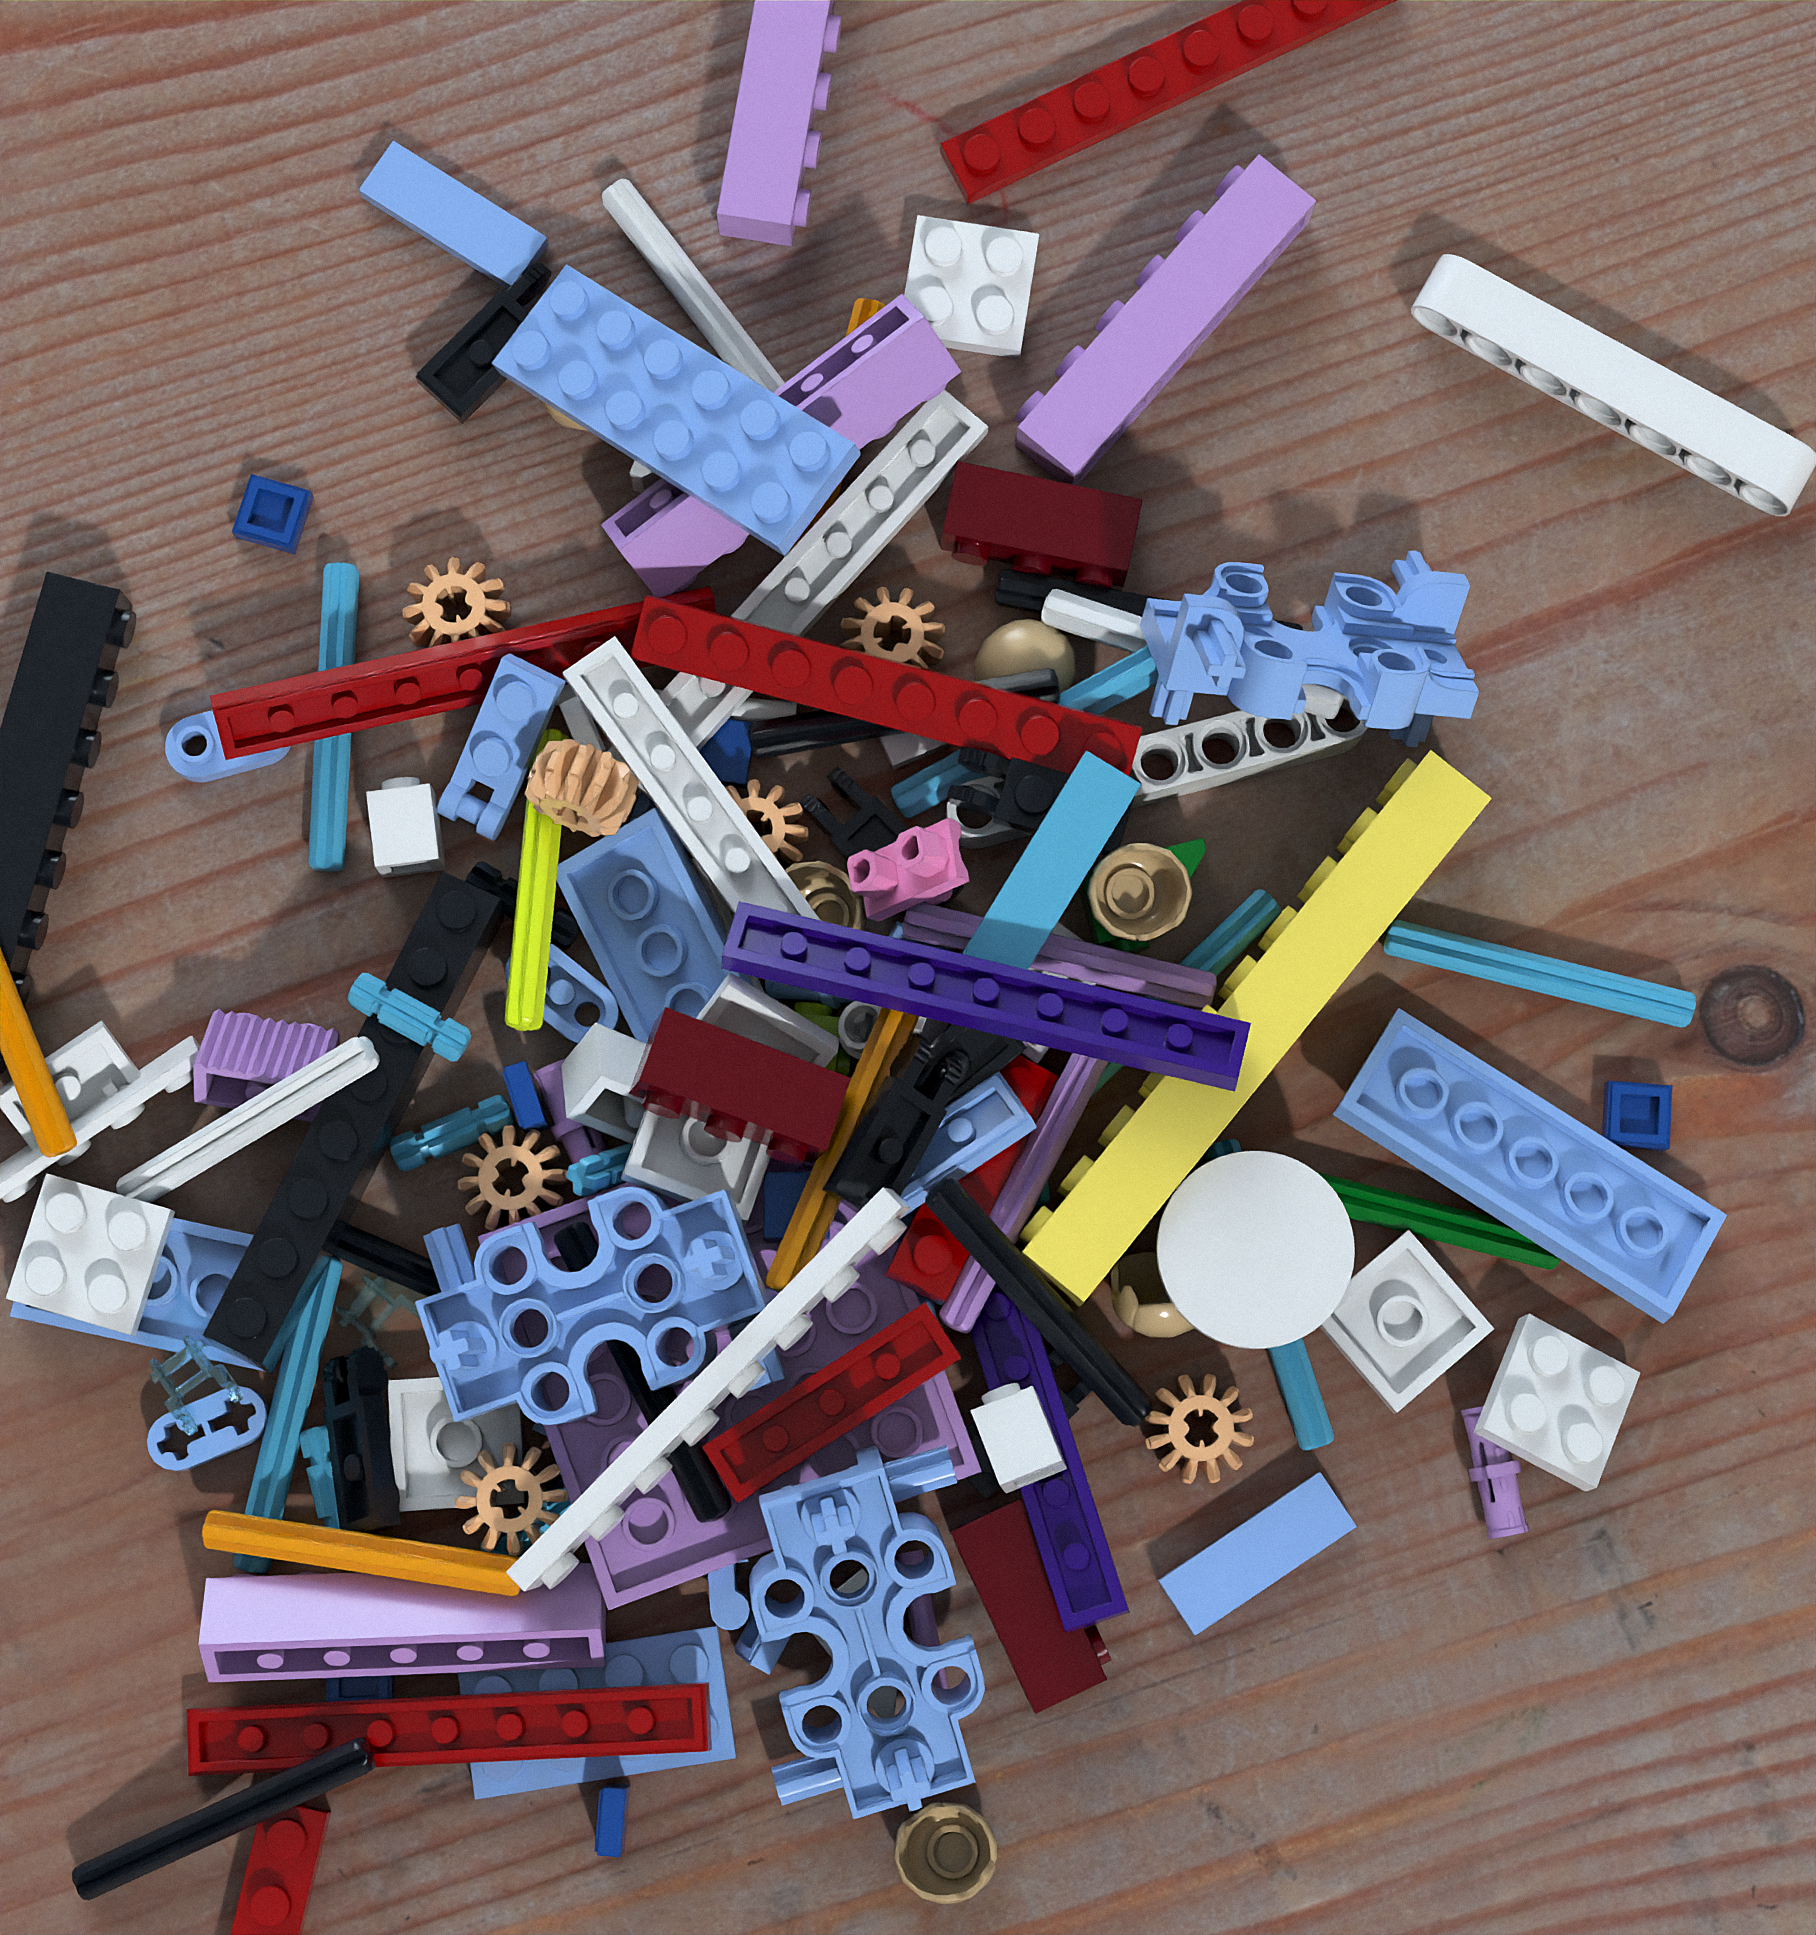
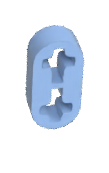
[147,1386,270,1471]

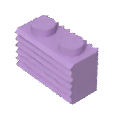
[193,1009,340,1122]

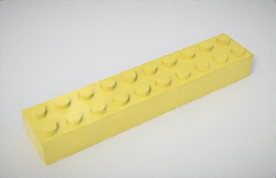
[1017,750,1492,1310]

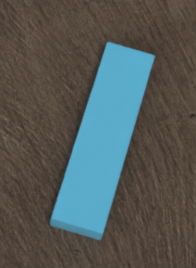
[962,750,1142,970]

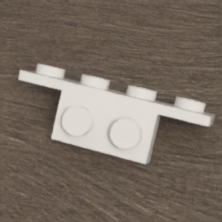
[0,1020,200,1203]

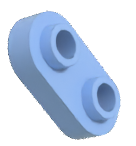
[165,710,291,783]
[505,943,620,1045]

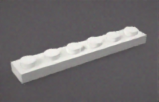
[562,636,821,987]

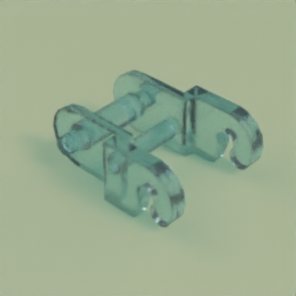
[335,1274,421,1369]
[149,1334,243,1436]

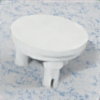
[1156,1151,1355,1349]

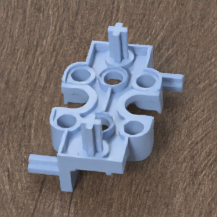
[1140,550,1479,747]
[415,1186,786,1425]
[749,1444,985,1819]

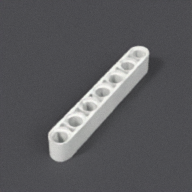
[1411,254,1816,517]
[945,696,1368,849]

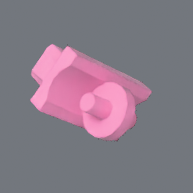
[847,818,969,922]

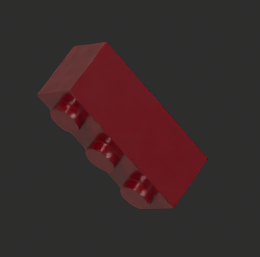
[941,461,1143,590]
[629,1007,851,1166]
[949,1498,1112,1714]

